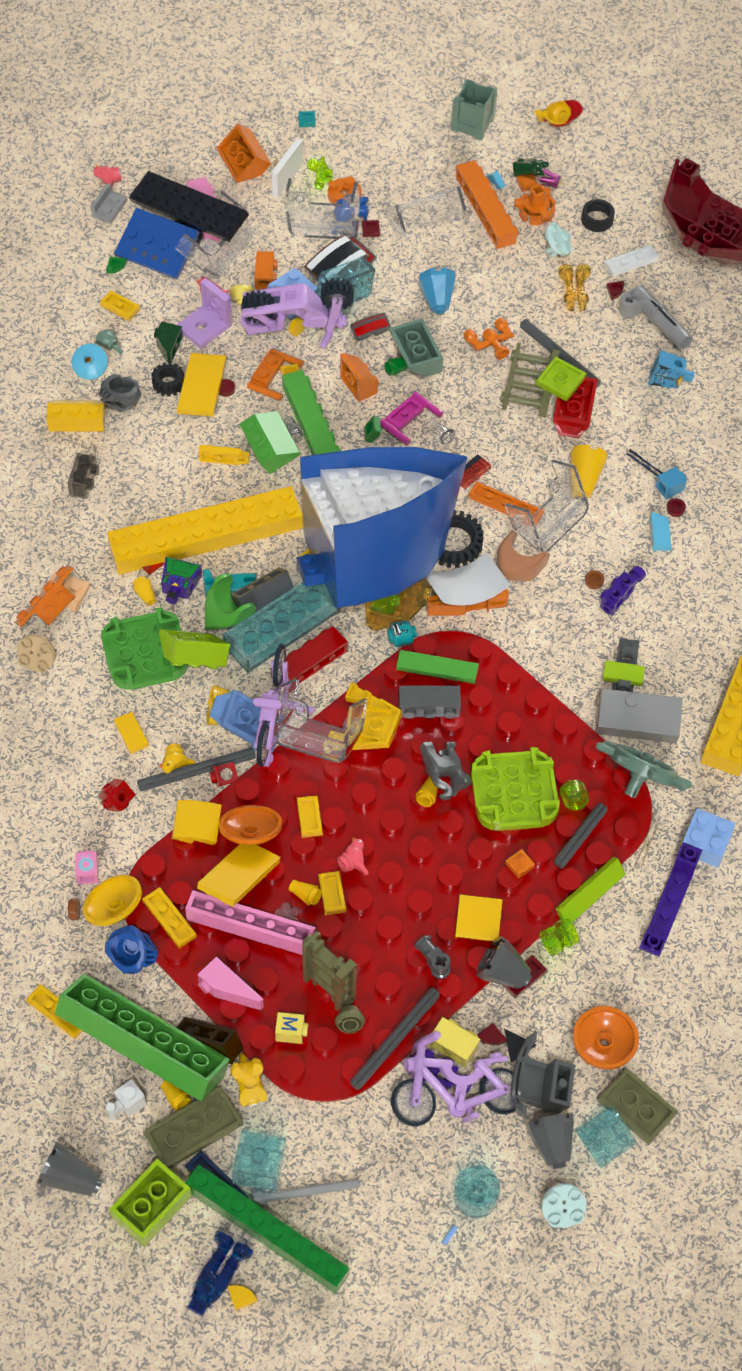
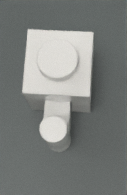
[106,1079,147,1120]

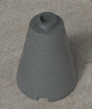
[36,1142,103,1196]

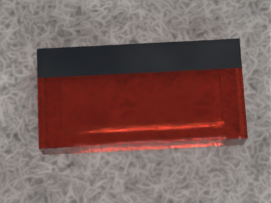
[461,454,491,489]

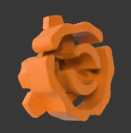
[514,184,556,225]

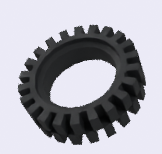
[439,510,484,568]

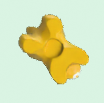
[230,1053,267,1107]

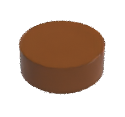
[585,570,605,590]
[68,899,81,920]

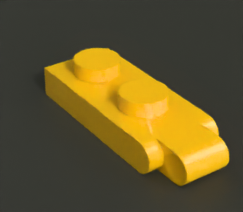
[198,445,250,465]

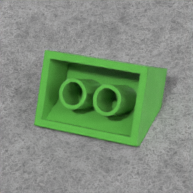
[240,411,301,474]

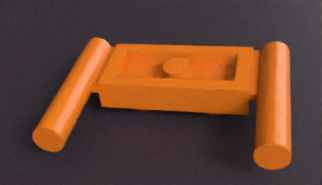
[247,348,304,401]

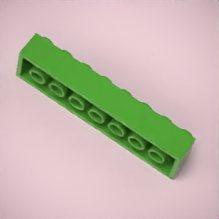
[55,974,230,1102]

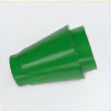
[384,357,408,376]

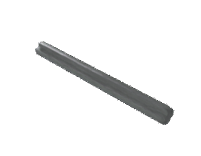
[520,319,601,388]
[137,747,256,791]
[350,988,440,1090]

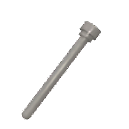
[252,1179,361,1208]

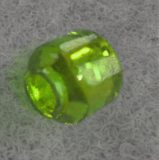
[560,780,589,811]

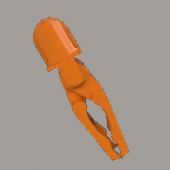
[426,589,509,616]

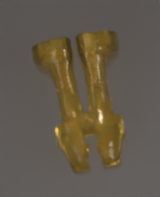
[558,264,591,311]

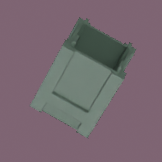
[451,79,498,141]

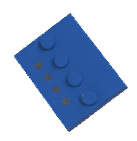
[114,208,200,280]

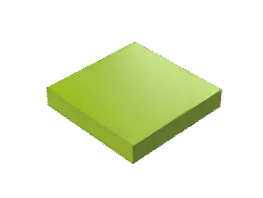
[535,356,587,402]

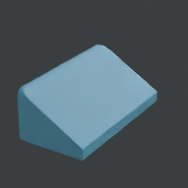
[649,512,672,551]

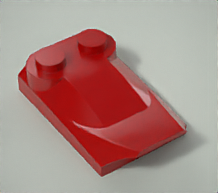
[553,377,598,439]

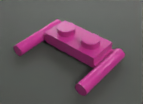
[380,391,444,445]

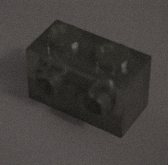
[67,453,99,499]

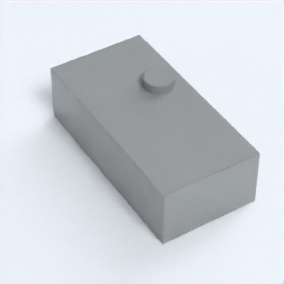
[596,689,683,744]

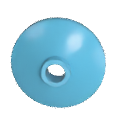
[72,344,108,380]

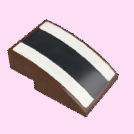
[304,234,370,284]

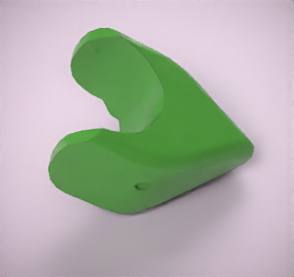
[204,573,256,630]

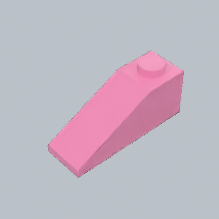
[198,957,264,1010]

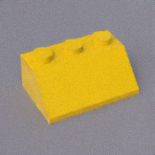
[46,400,106,432]

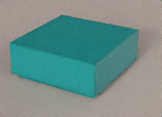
[298,111,316,127]

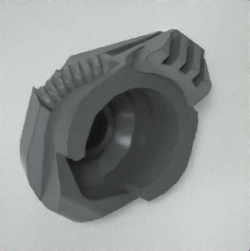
[99,374,141,412]

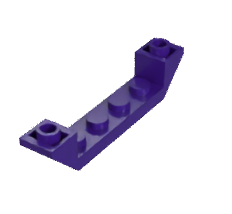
[639,842,702,957]

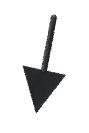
[504,1028,536,1062]

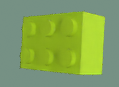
[109,1159,192,1247]

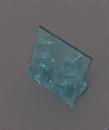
[575,1106,637,1168]

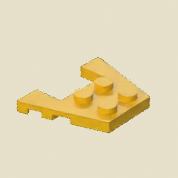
[324,682,402,752]

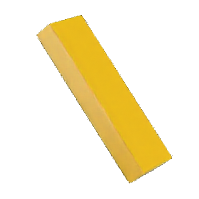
[142,887,197,949]
[26,984,83,1040]

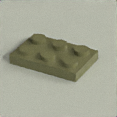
[598,1068,678,1145]

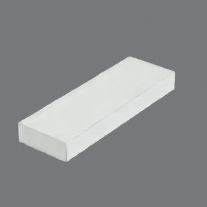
[604,245,659,277]

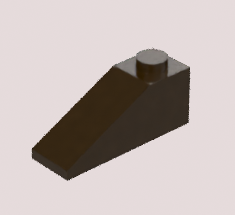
[176,1017,244,1064]

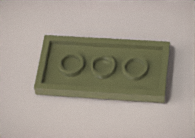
[143,1086,244,1169]

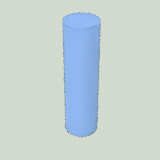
[442,1225,458,1245]

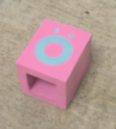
[75,850,99,884]

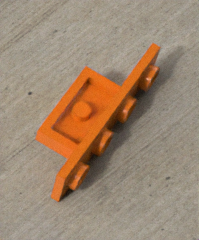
[14,565,75,627]

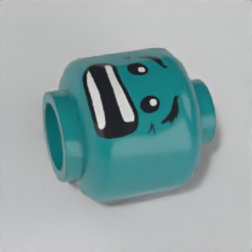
[387,620,417,647]

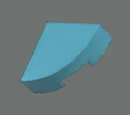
[485,171,506,189]

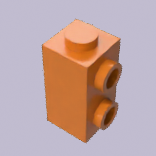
[254,251,278,290]

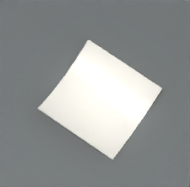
[426,552,510,605]

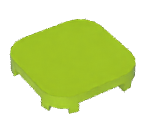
[471,747,560,831]

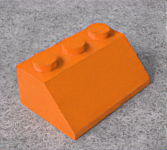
[216,123,272,183]

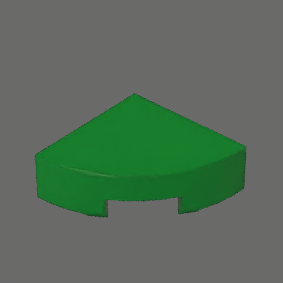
[106,257,127,274]

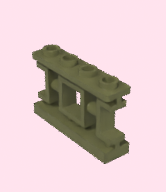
[302,931,357,1012]

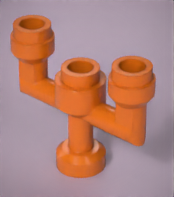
[463,317,514,360]

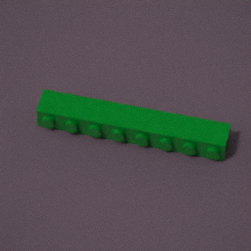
[185,1165,350,1294]

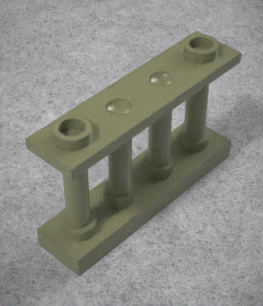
[500,343,560,418]

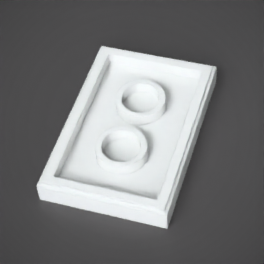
[272,138,303,198]

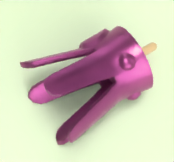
[538,168,564,189]

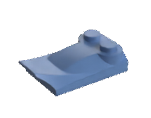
[209,689,283,752]

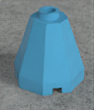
[419,267,456,314]

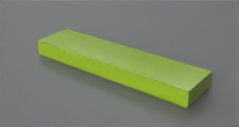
[556,857,626,926]

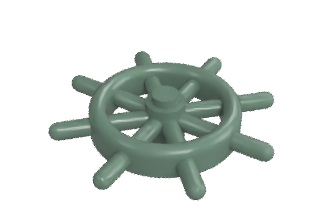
[596,741,692,798]

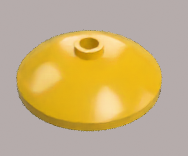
[82,875,142,926]

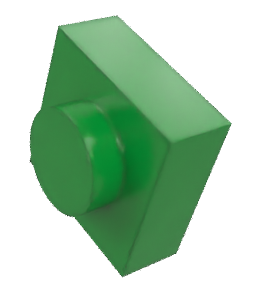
[364,416,382,443]

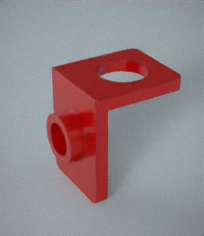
[209,762,238,787]

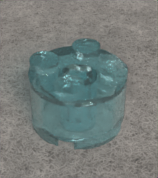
[453,1165,500,1219]

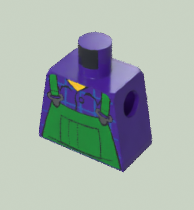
[161,557,202,604]

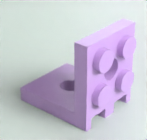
[177,278,232,349]

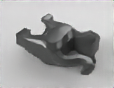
[420,742,472,800]

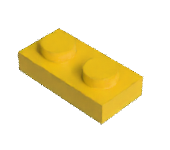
[100,290,140,322]

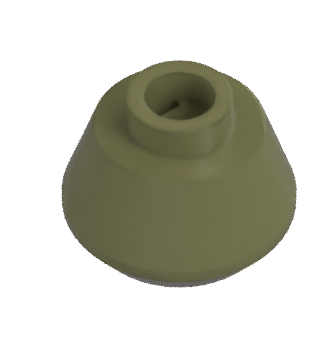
[335,1005,365,1033]

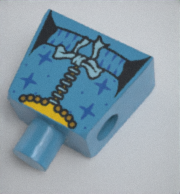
[648,350,694,389]

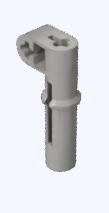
[619,286,693,350]

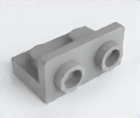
[90,183,127,224]

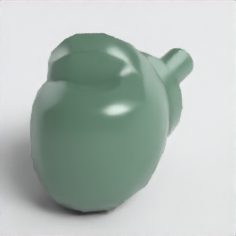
[96,329,124,354]

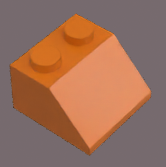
[340,353,379,402]

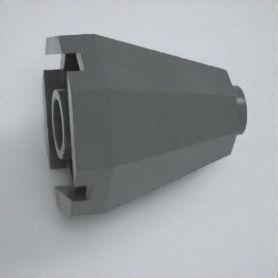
[476,936,532,989]
[526,1113,574,1169]

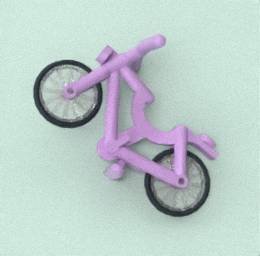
[253,644,314,767]
[391,1031,515,1126]

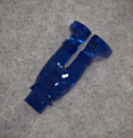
[187,1231,254,1317]

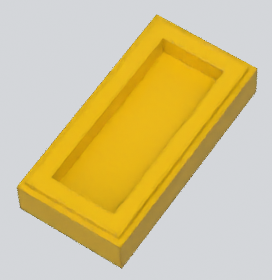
[113,712,149,754]
[297,796,323,838]
[318,871,346,915]

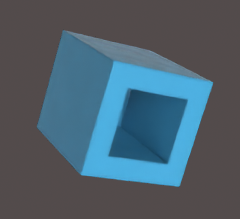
[655,467,687,500]

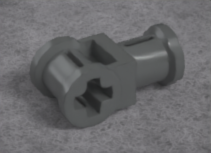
[414,935,450,979]

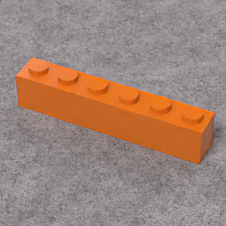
[456,160,519,249]

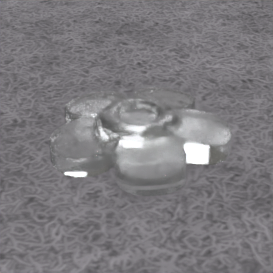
[275,902,299,922]

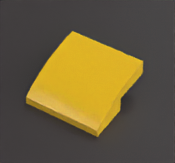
[172,800,221,845]
[455,895,502,941]

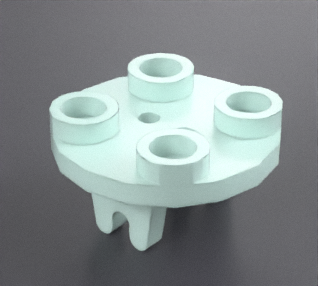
[545,222,572,256]
[541,1184,587,1228]

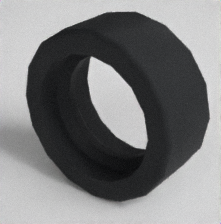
[581,199,615,232]

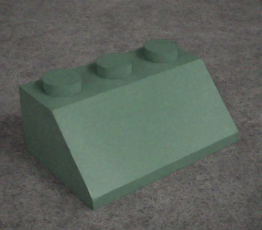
[389,318,443,377]

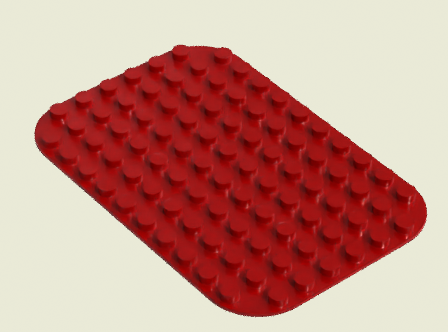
[125,631,652,1102]

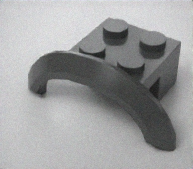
[511,1031,576,1117]

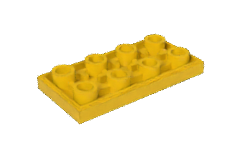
[177,353,227,417]
[197,844,280,907]

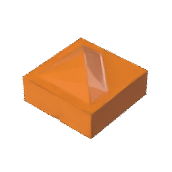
[516,174,538,192]
[505,849,535,879]

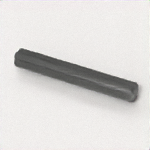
[554,803,608,869]

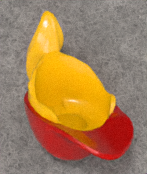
[534,100,583,127]

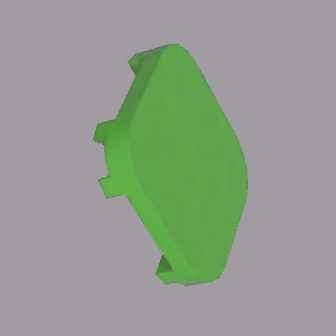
[101,607,189,690]

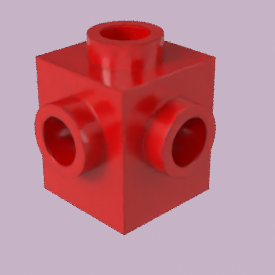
[98,779,136,812]

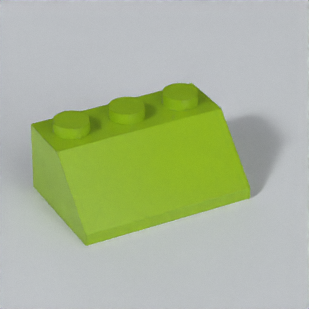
[159,629,230,669]

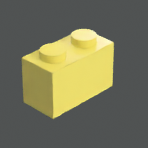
[428,1017,480,1068]

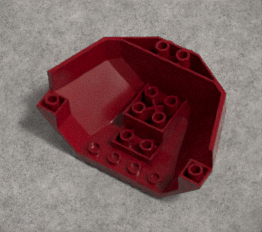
[663,158,742,265]

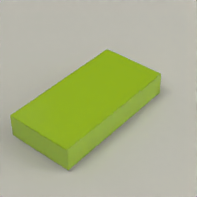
[603,660,645,686]

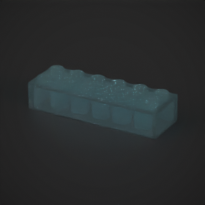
[223,582,341,673]

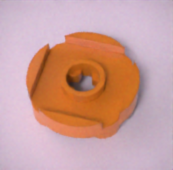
[327,176,362,205]

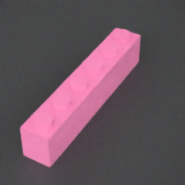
[185,890,315,955]

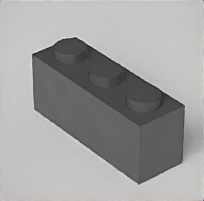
[230,567,296,618]
[399,686,461,718]

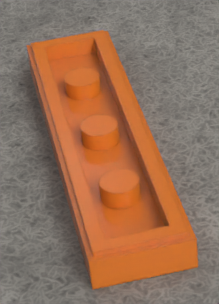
[468,481,544,527]

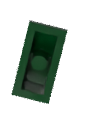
[154,321,183,364]

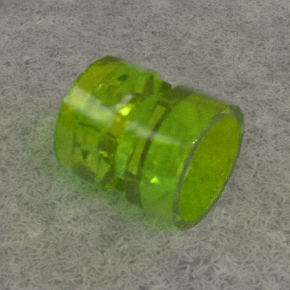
[540,919,580,957]

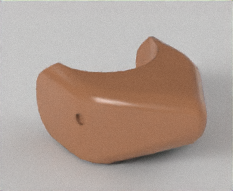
[497,530,550,581]

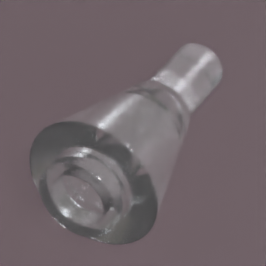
[429,417,455,444]

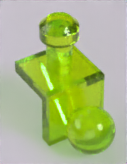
[307,156,333,190]

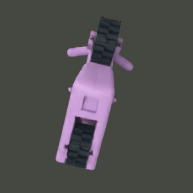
[241,277,354,348]

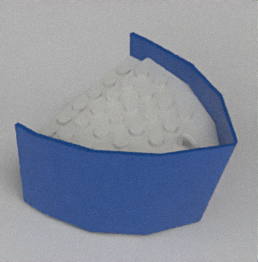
[296,447,467,609]

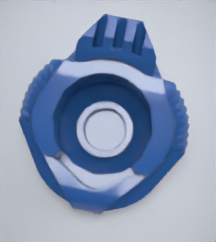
[105,925,158,974]

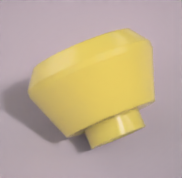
[229,285,253,305]

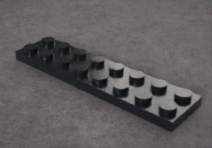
[129,171,249,242]

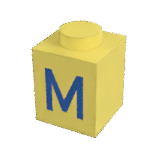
[275,1012,308,1044]

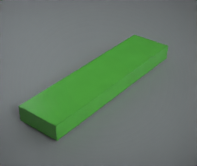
[396,650,479,684]

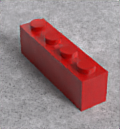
[270,626,348,693]

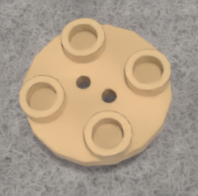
[17,634,55,673]

